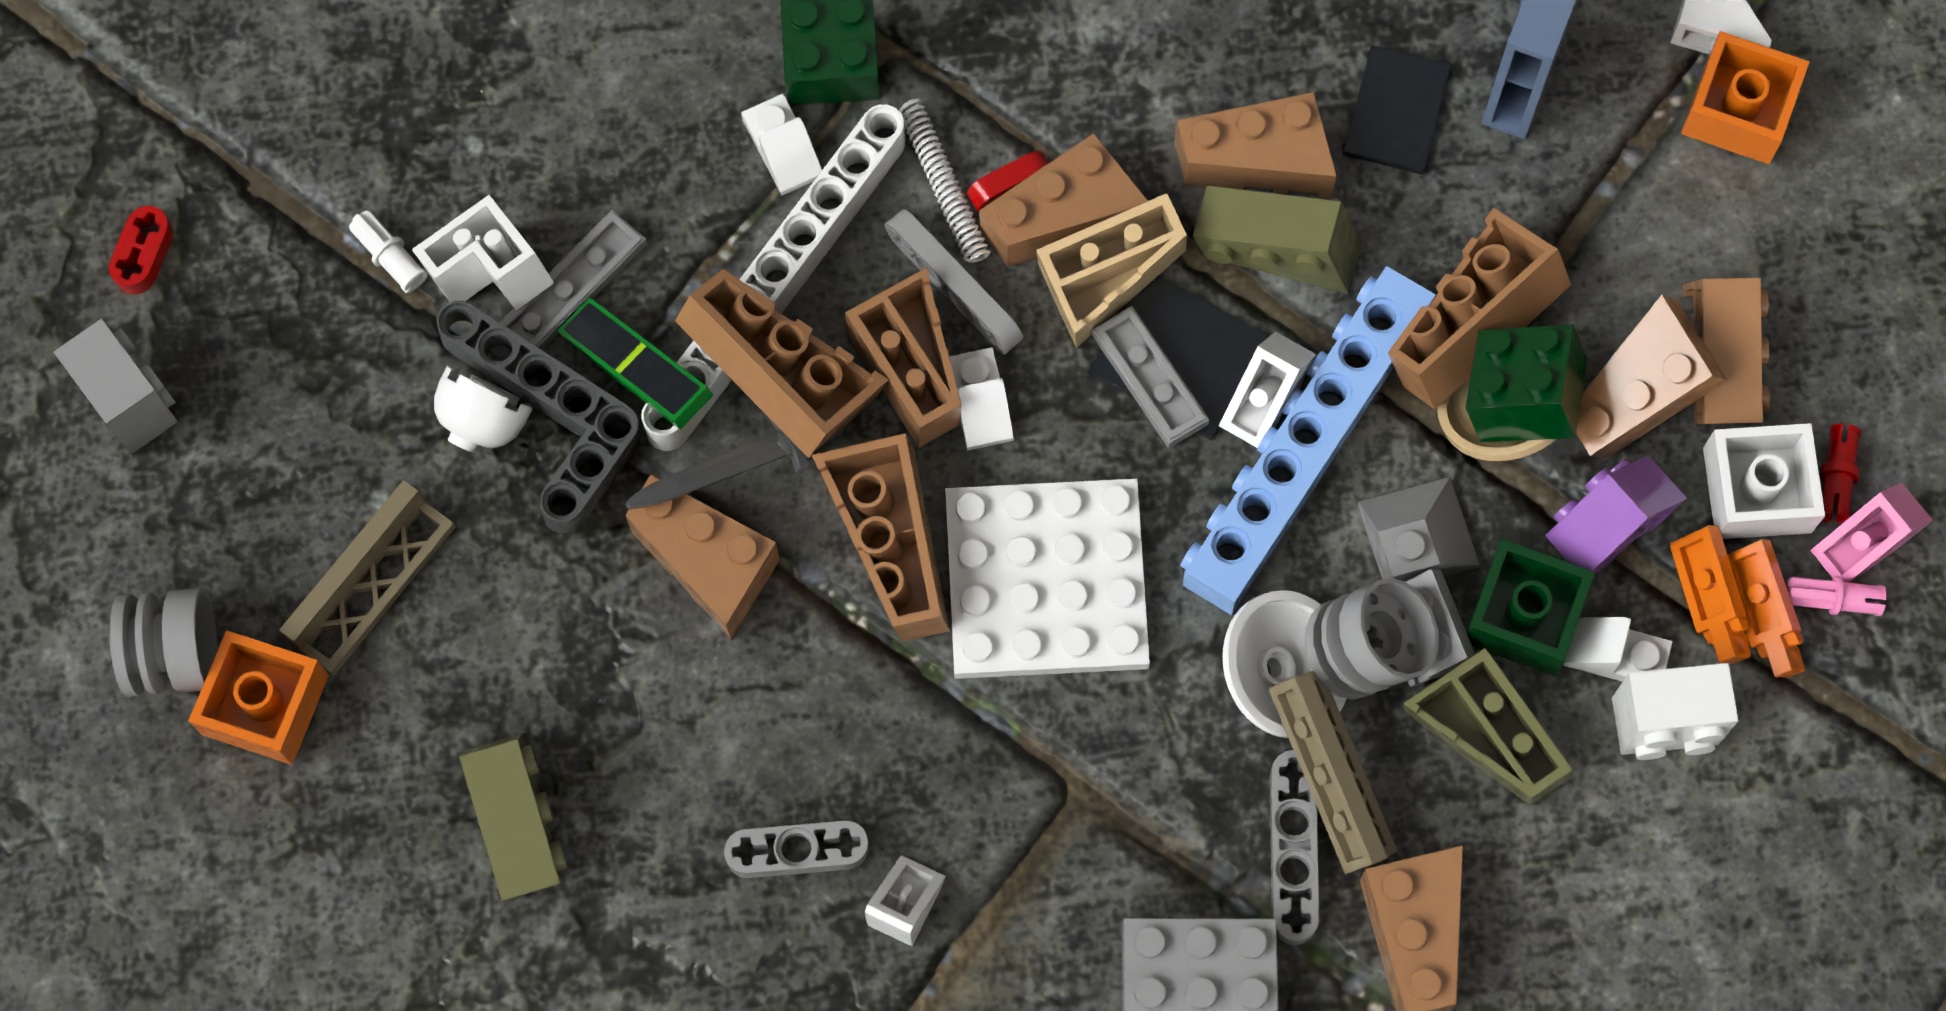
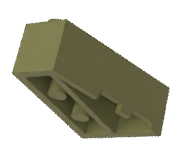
[1193,186,1362,294]
[1403,648,1573,806]
[459,733,568,901]

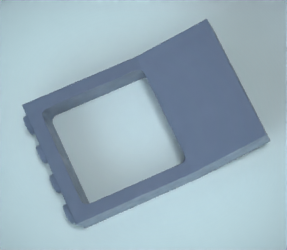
[1481,0,1577,139]

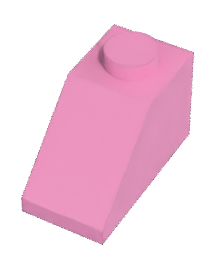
[1810,483,1933,583]

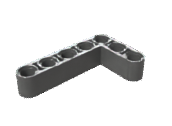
[437,301,640,534]

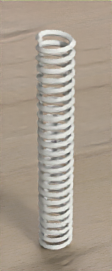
[899,98,991,263]

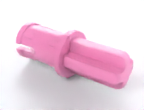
[1786,576,1886,616]

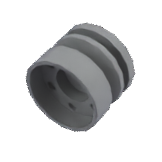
[1305,578,1439,700]
[110,588,218,697]

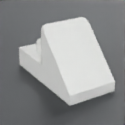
[741,94,822,196]
[949,347,1014,451]
[1563,617,1673,682]

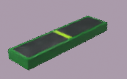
[557,297,713,430]

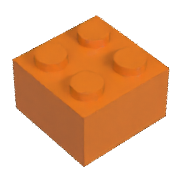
[1680,31,1809,165]
[188,630,329,765]

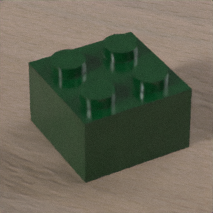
[780,0,880,106]
[1465,324,1587,442]
[1466,538,1595,676]

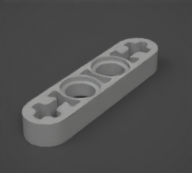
[884,209,1023,355]
[1270,750,1319,946]

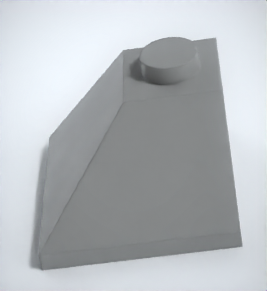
[1358,477,1480,582]

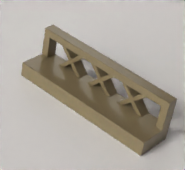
[279,480,456,676]
[1268,671,1398,874]

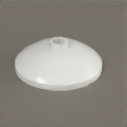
[1223,590,1347,738]

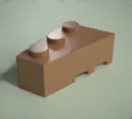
[1174,92,1337,199]
[979,133,1148,267]
[1683,278,1770,424]
[625,475,780,640]
[1360,845,1463,1011]

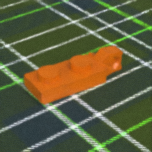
[1670,525,1751,664]
[1727,539,1805,678]

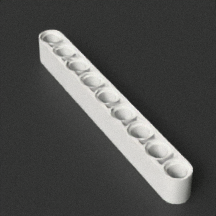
[642,104,905,451]

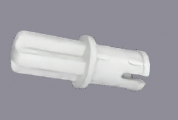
[349,211,428,293]

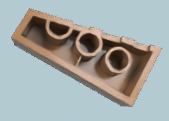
[1388,208,1572,410]
[675,269,889,458]
[812,433,950,642]

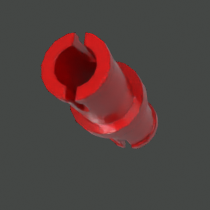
[1820,423,1862,524]

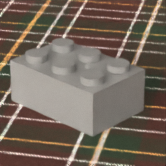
[1122,919,1278,1011]

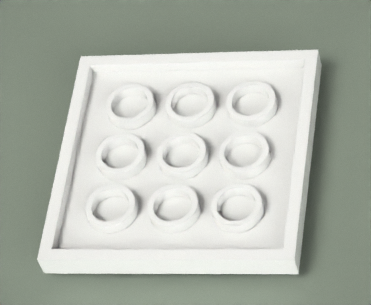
[945,479,1150,679]

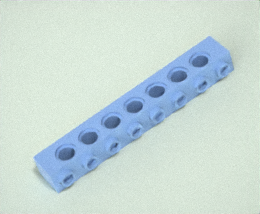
[1180,266,1435,616]

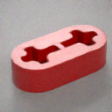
[967,151,1050,215]
[108,206,173,295]

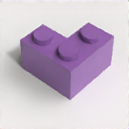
[1545,455,1687,574]

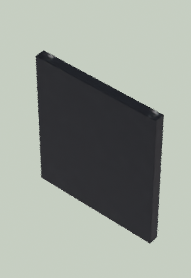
[1088,276,1269,440]

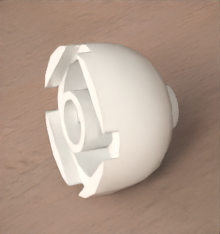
[434,365,533,453]

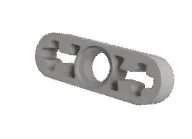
[724,821,869,878]

